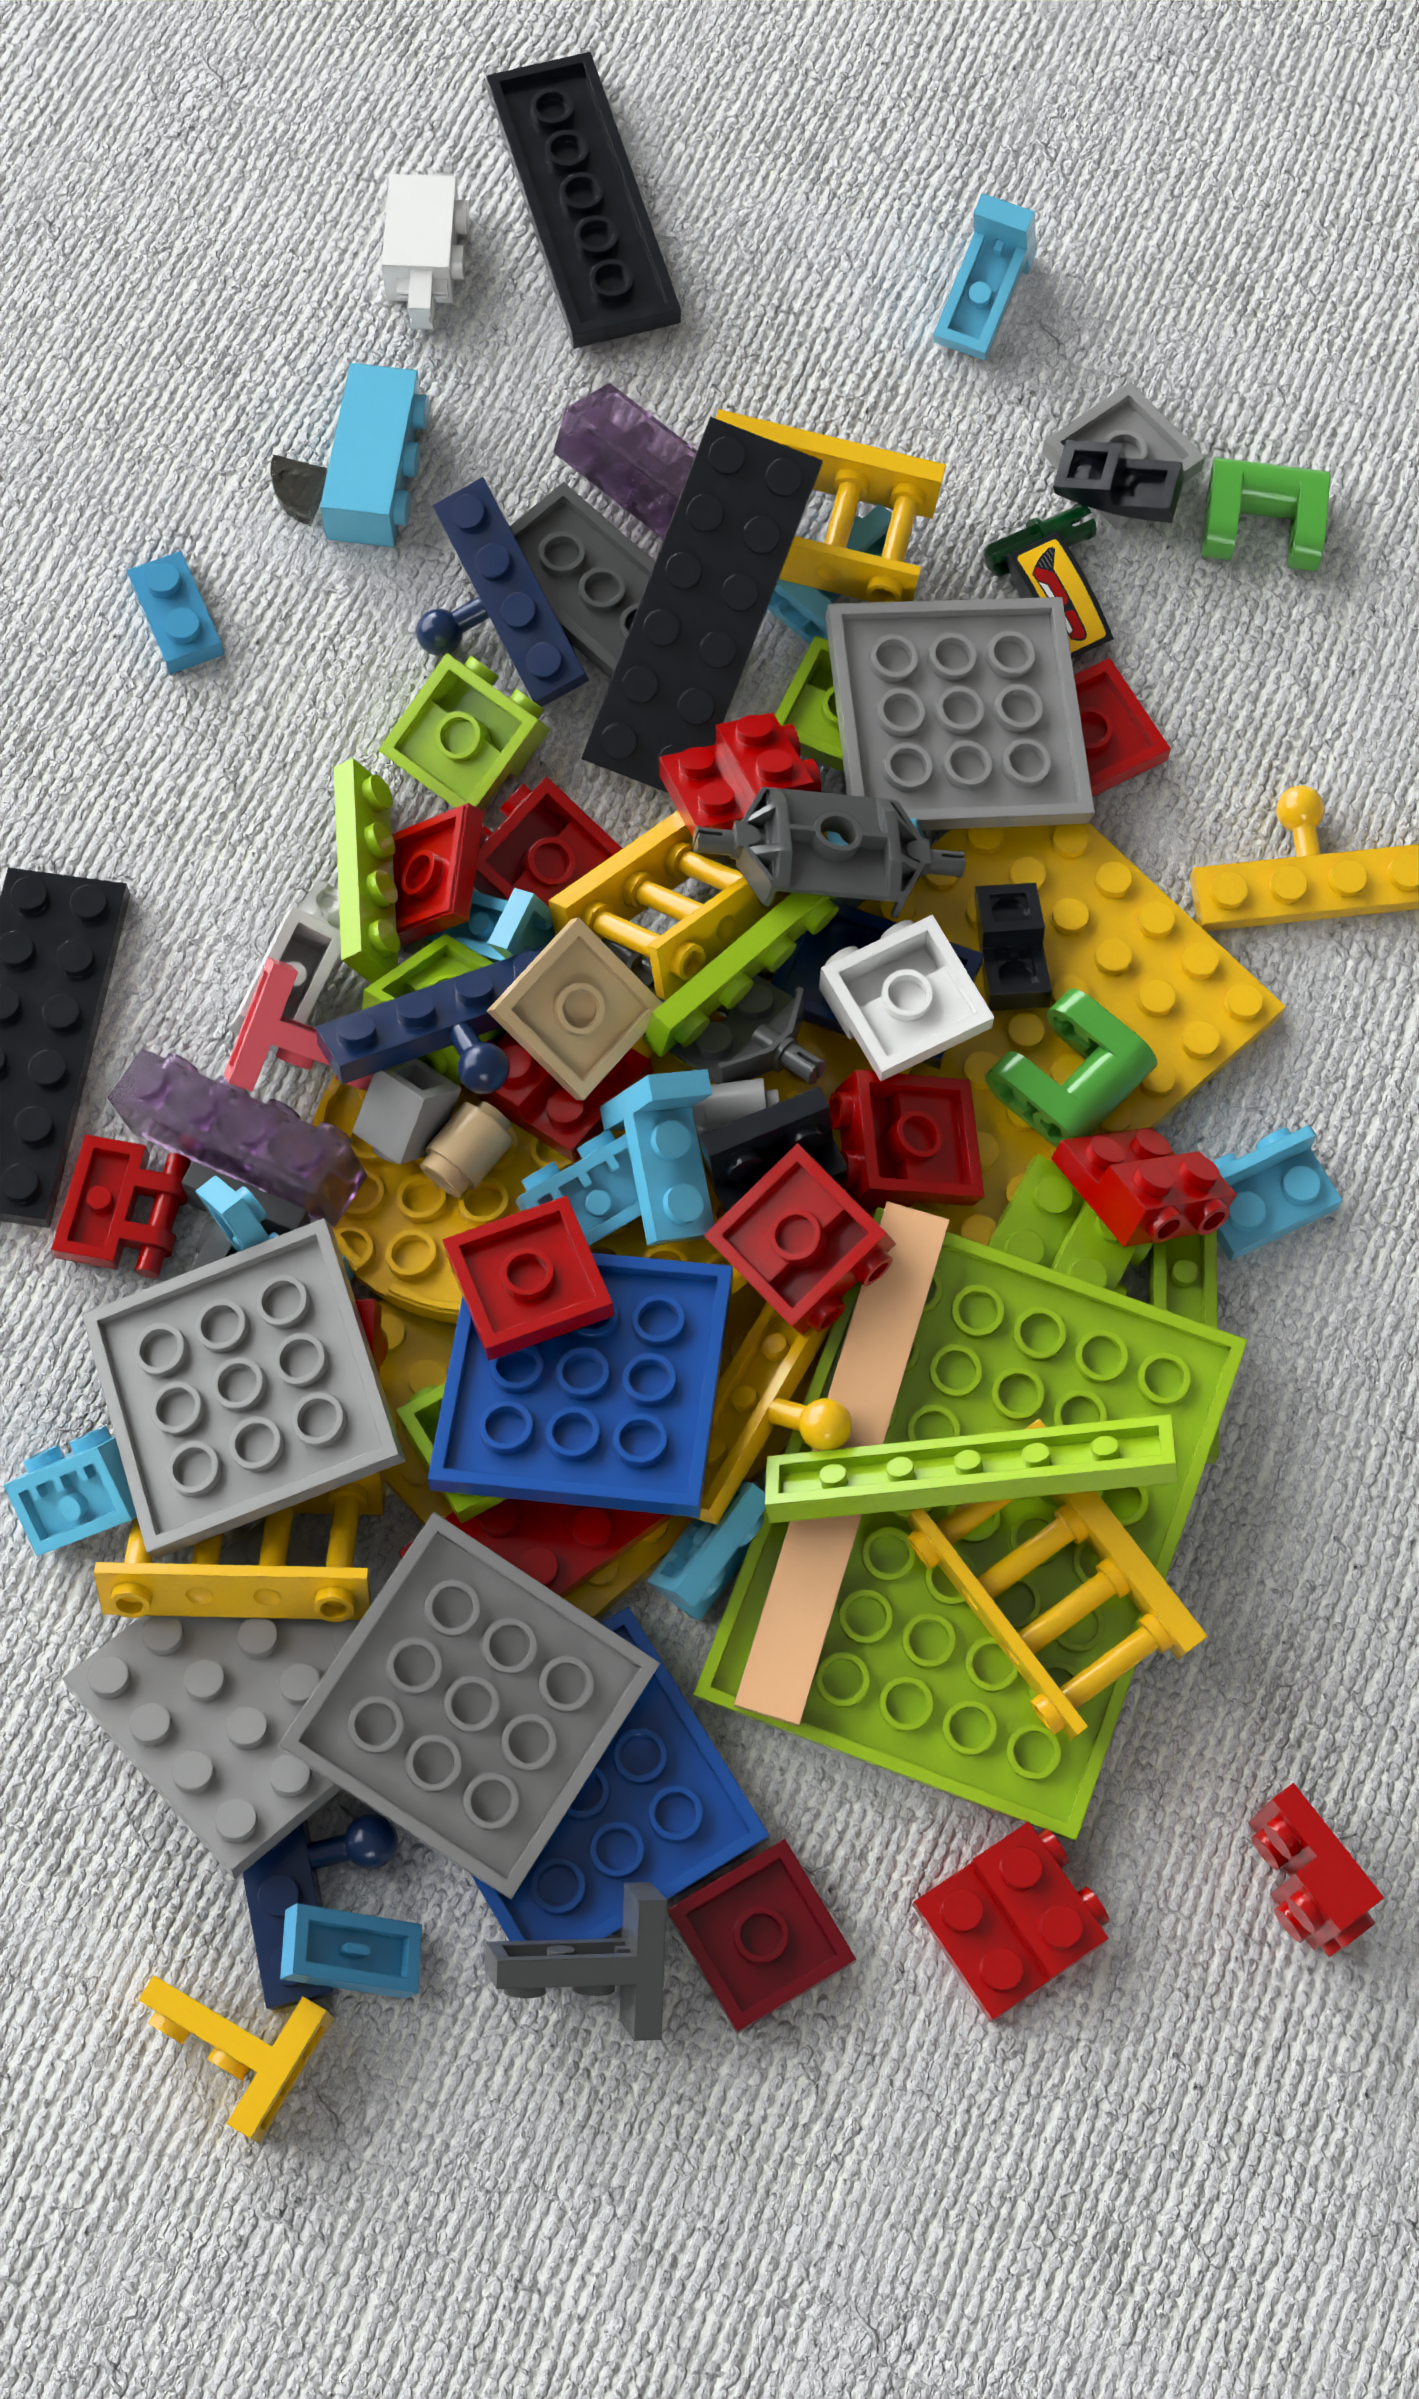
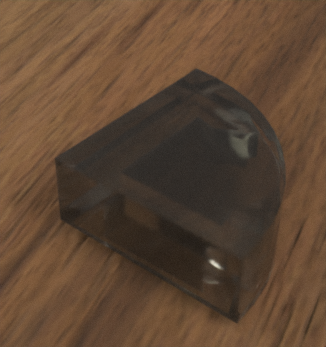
[270,454,328,526]

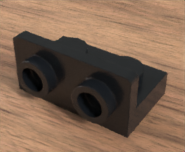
[699,1086,848,1213]

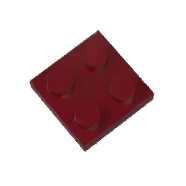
[667,1839,857,2035]

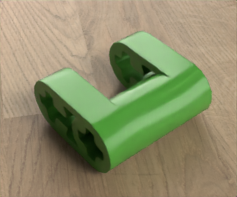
[1201,457,1330,572]
[985,988,1157,1147]

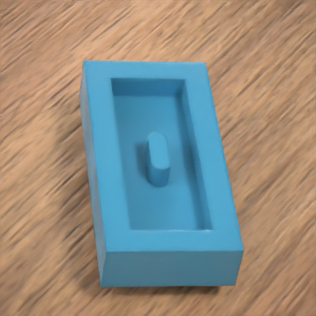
[127,551,225,675]
[280,1903,422,1999]

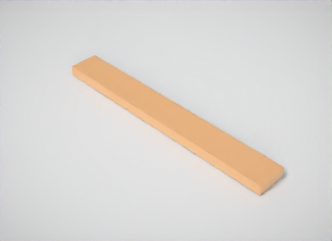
[734,1201,950,1727]

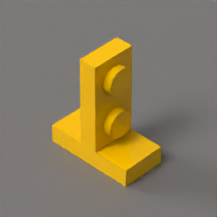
[138,1975,334,2144]

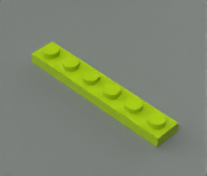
[765,1414,1179,1524]

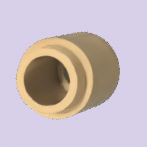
[420,1101,513,1198]

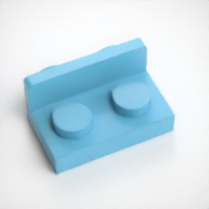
[1213,1125,1343,1261]
[515,1129,641,1246]
[3,1425,137,1556]
[647,1481,765,1620]

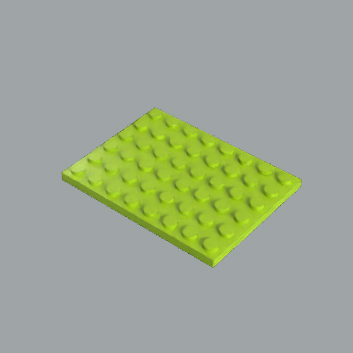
[693,1207,1248,1842]

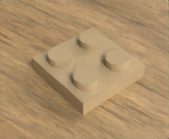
[487,917,663,1101]

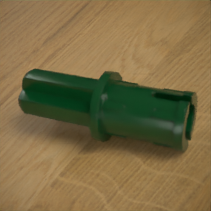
[984,503,1097,577]

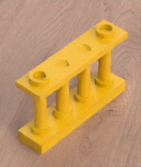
[716,409,946,603]
[548,811,828,1001]
[906,1418,1208,1741]
[94,1470,386,1622]

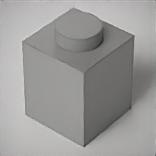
[352,1058,462,1164]

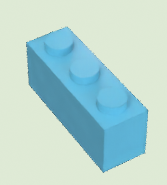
[320,363,430,547]

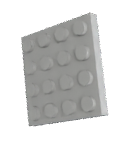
[825,597,1095,830]
[82,1218,406,1559]
[277,1512,660,1899]
[62,1518,361,1880]

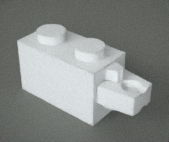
[382,174,469,330]
[229,879,341,1053]

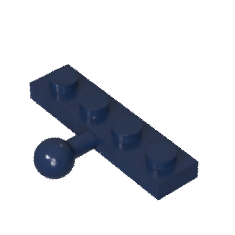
[416,476,590,707]
[315,944,548,1094]
[243,1814,398,2011]

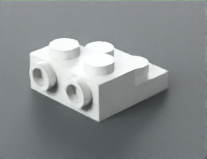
[819,915,994,1082]

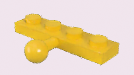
[1189,785,1419,931]
[692,1302,853,1525]

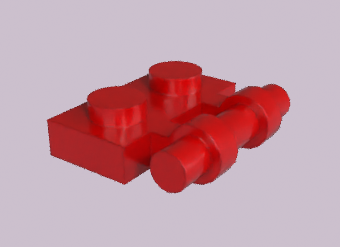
[51,1134,192,1279]

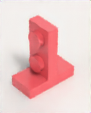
[224,957,373,1092]

